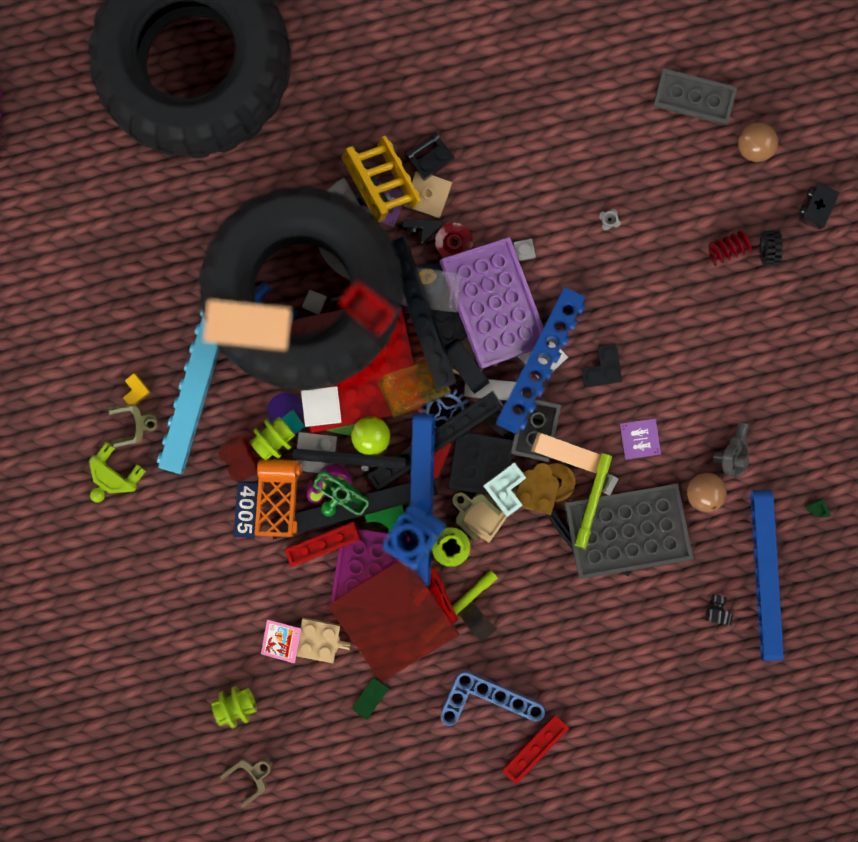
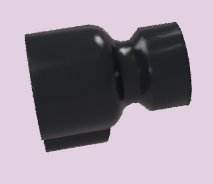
[705,594,733,626]

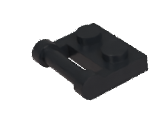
[404,131,455,181]

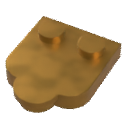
[516,463,559,515]

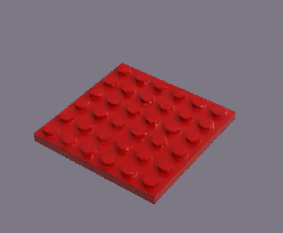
[289,307,424,434]

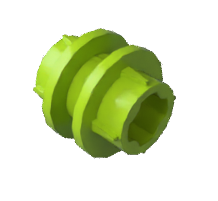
[250,417,295,460]
[432,527,470,566]
[211,686,257,728]

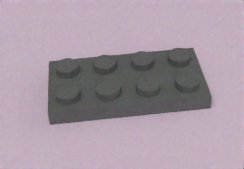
[653,68,737,126]

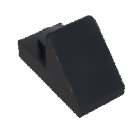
[403,219,442,245]

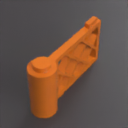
[255,459,303,537]

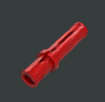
[430,567,459,625]

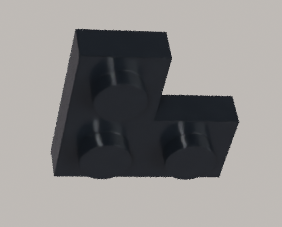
[581,344,622,388]

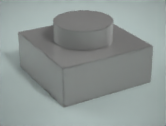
[513,239,536,262]
[601,473,618,496]

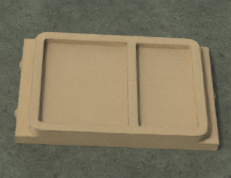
[464,487,518,543]

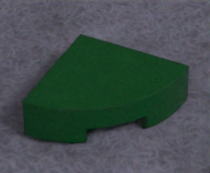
[805,498,831,517]

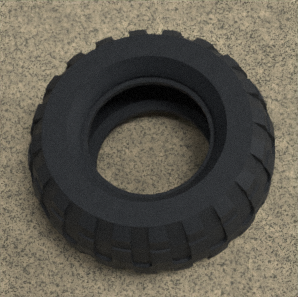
[88,0,291,158]
[199,186,403,390]

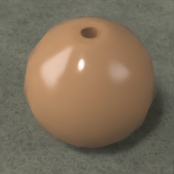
[738,122,778,162]
[687,473,727,512]

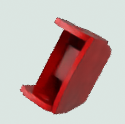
[340,282,396,335]

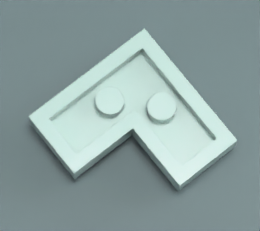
[484,463,526,517]

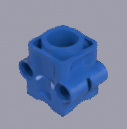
[382,502,446,571]

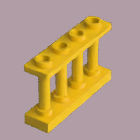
[341,136,421,222]

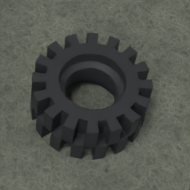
[759,230,783,265]

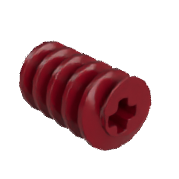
[708,230,752,266]

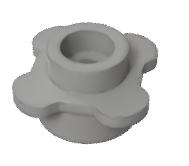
[599,209,620,230]

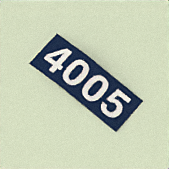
[234,482,258,538]

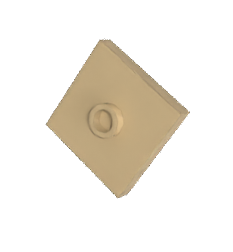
[404,172,452,219]

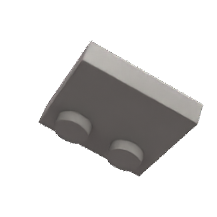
[297,432,337,473]

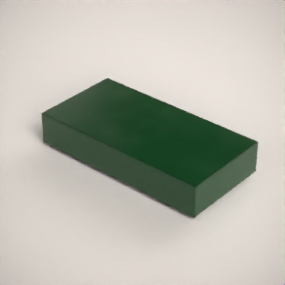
[352,677,389,720]

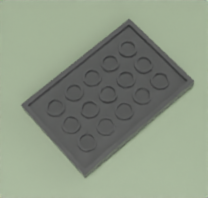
[564,484,693,580]

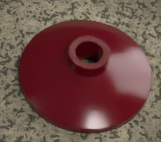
[435,223,473,258]

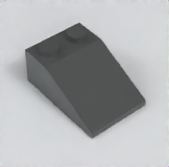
[511,396,561,462]

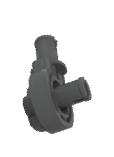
[713,423,750,477]

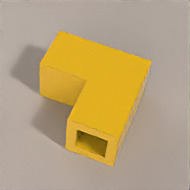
[123,373,151,405]

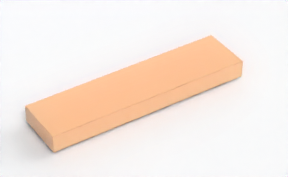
[531,432,601,473]

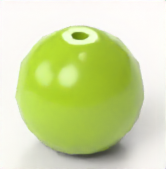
[351,416,390,455]

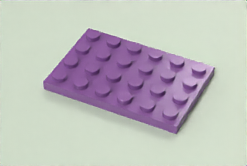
[440,237,550,369]

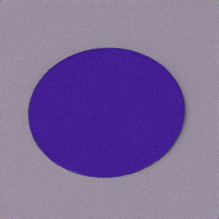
[268,393,304,422]

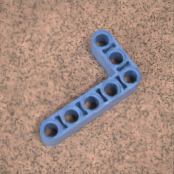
[441,670,545,726]

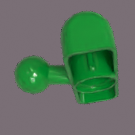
[314,470,369,517]

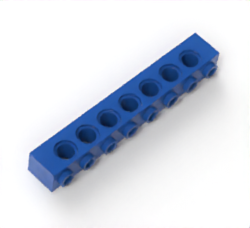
[496,287,586,434]

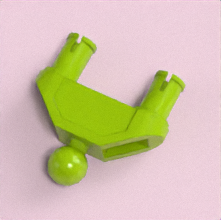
[89,441,146,503]

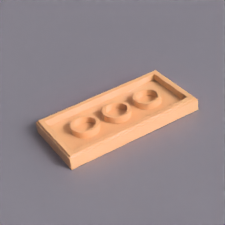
[204,300,291,350]

